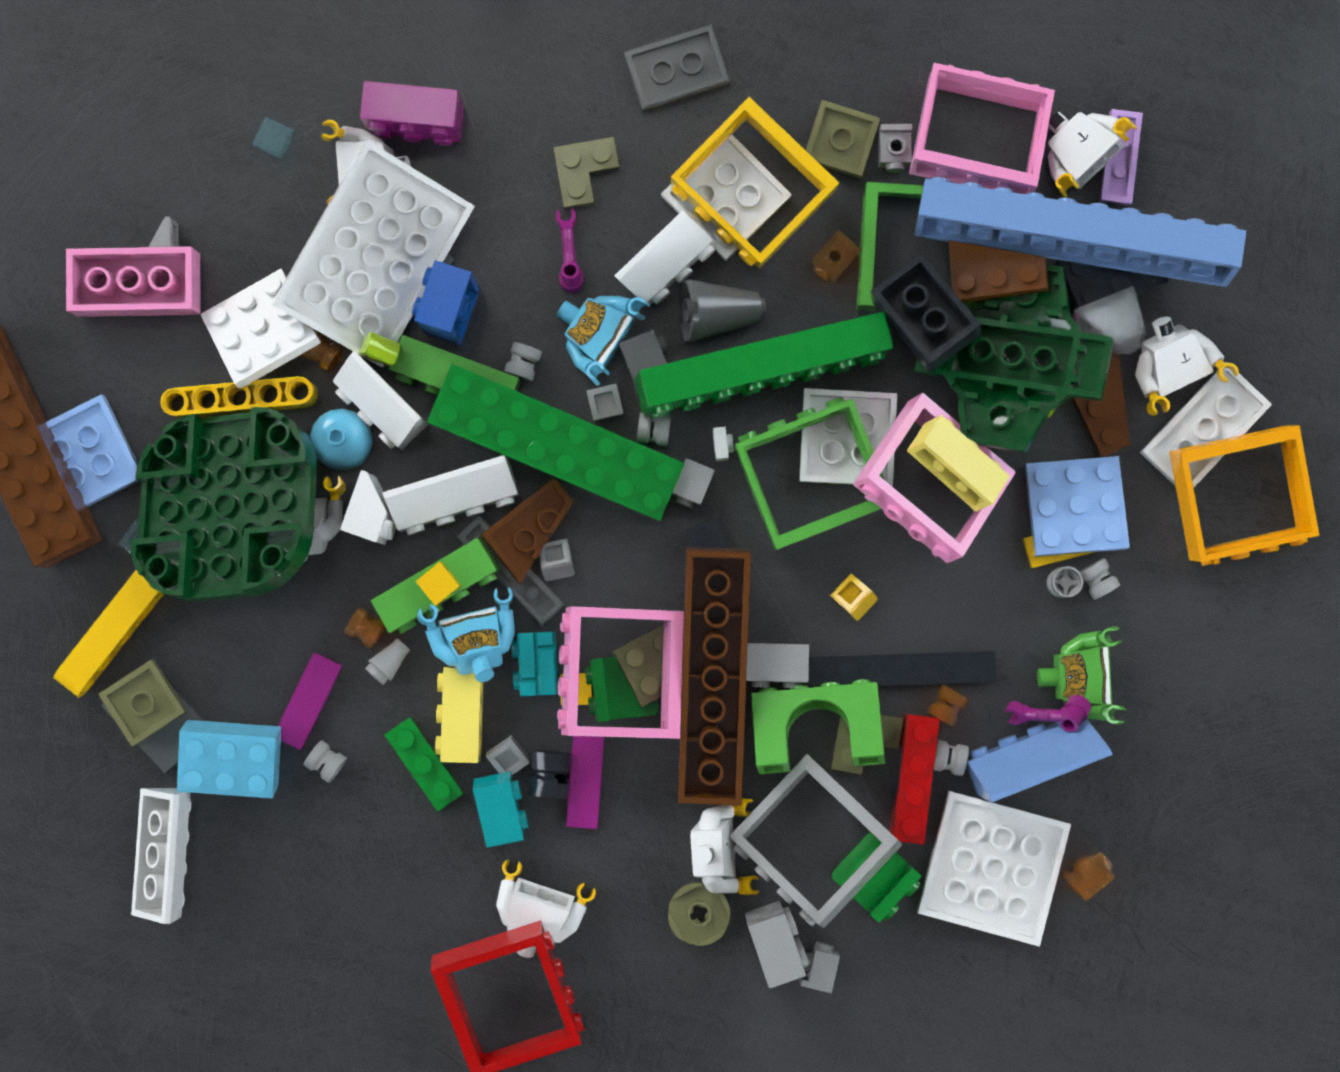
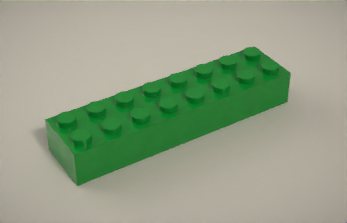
[634,312,893,419]
[427,363,685,521]

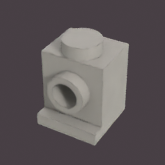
[878,124,912,173]
[799,941,840,993]

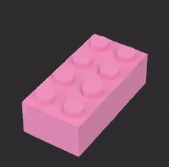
[66,247,201,317]

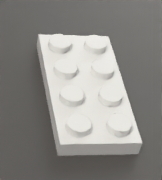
[1139,362,1272,488]

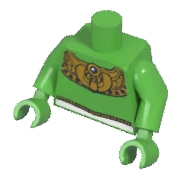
[1037,626,1126,724]

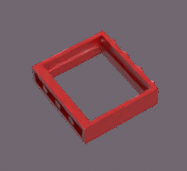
[431,920,585,1072]

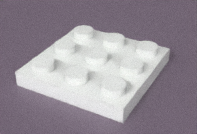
[661,135,792,261]
[200,269,321,389]
[799,388,897,486]

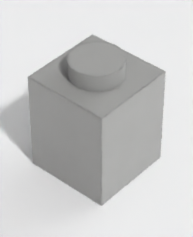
[672,458,715,509]

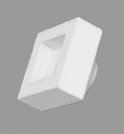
[712,427,734,462]

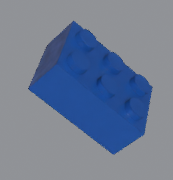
[412,260,480,346]

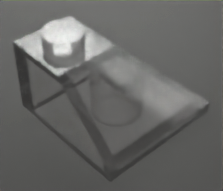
[1073,286,1146,356]

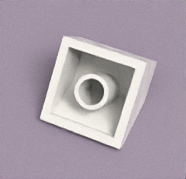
[340,470,396,545]

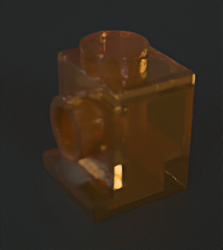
[811,230,861,283]
[1060,852,1115,901]

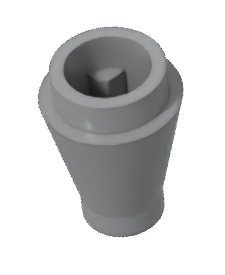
[365,638,410,685]

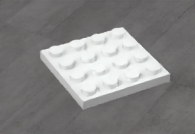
[917,791,1071,946]

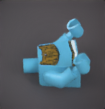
[556,296,650,386]
[417,587,515,682]

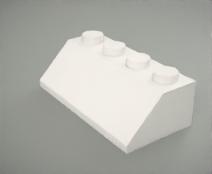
[382,455,520,535]
[131,788,191,924]

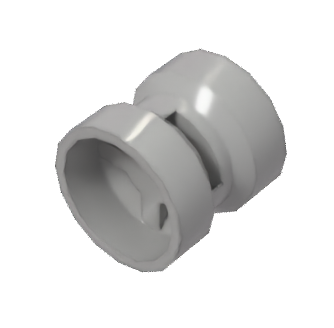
[503,342,542,382]
[637,412,671,446]
[1080,558,1121,600]
[1046,566,1084,598]
[934,739,969,776]
[303,740,347,784]

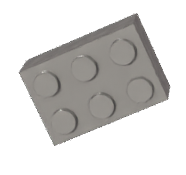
[744,901,809,989]

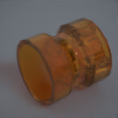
[301,331,344,373]
[344,607,386,649]
[926,685,969,727]

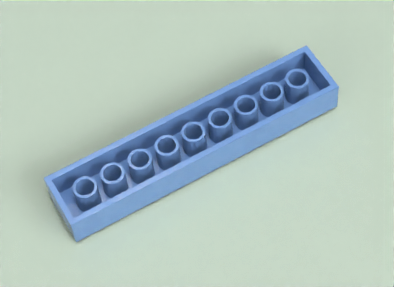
[914,177,1247,287]

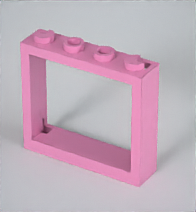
[909,63,1055,195]
[853,393,1016,563]
[557,607,684,739]

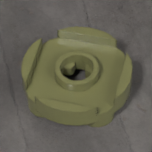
[668,881,731,946]

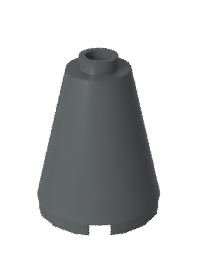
[678,279,766,342]

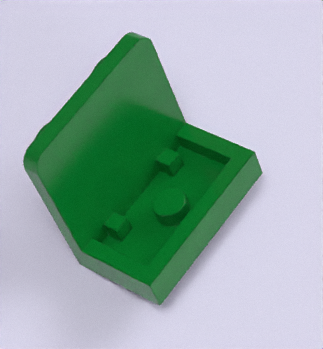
[585,657,659,722]
[832,832,922,923]

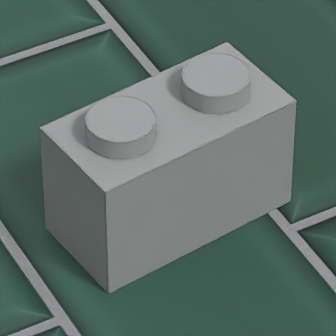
[746,643,809,688]

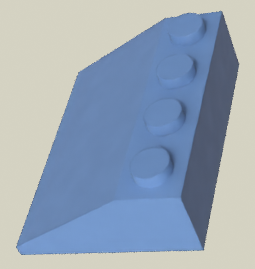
[966,719,1113,802]

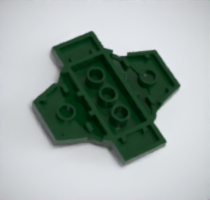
[914,264,1115,453]

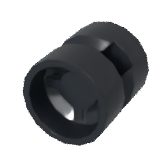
[529,750,573,798]

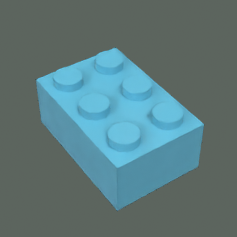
[177,720,282,798]

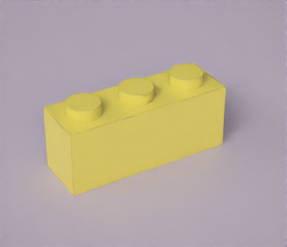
[907,415,1010,512]
[435,667,483,763]

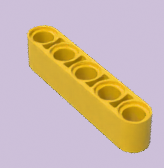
[160,376,318,419]
[53,570,164,698]

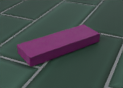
[278,652,343,750]
[566,736,605,829]

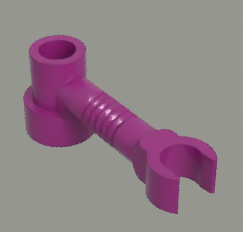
[556,208,584,293]
[1005,695,1092,732]

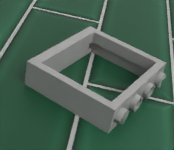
[729,754,903,928]

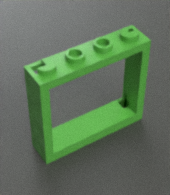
[856,182,977,311]
[734,396,885,551]

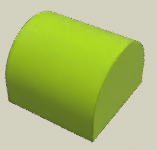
[359,331,400,366]

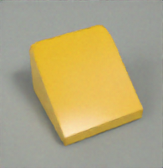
[830,573,878,621]

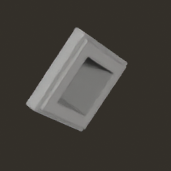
[149,217,179,247]
[539,538,575,581]

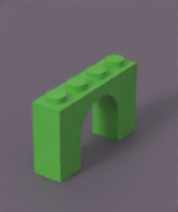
[751,679,885,774]

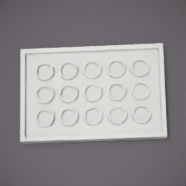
[271,140,475,368]

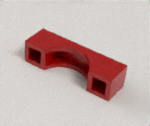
[889,713,940,845]

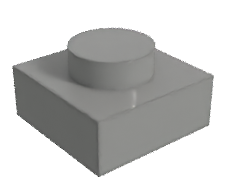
[586,383,624,422]
[486,735,530,775]

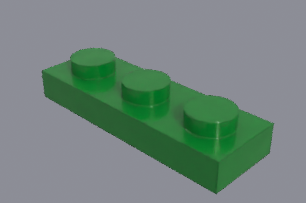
[384,717,464,812]

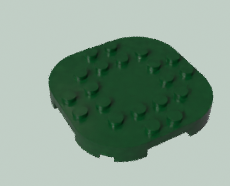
[131,407,317,602]

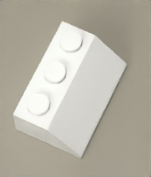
[614,210,717,305]
[333,351,429,450]

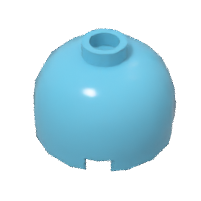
[310,409,374,471]

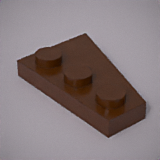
[949,240,1049,302]
[1072,348,1130,458]
[480,477,573,584]

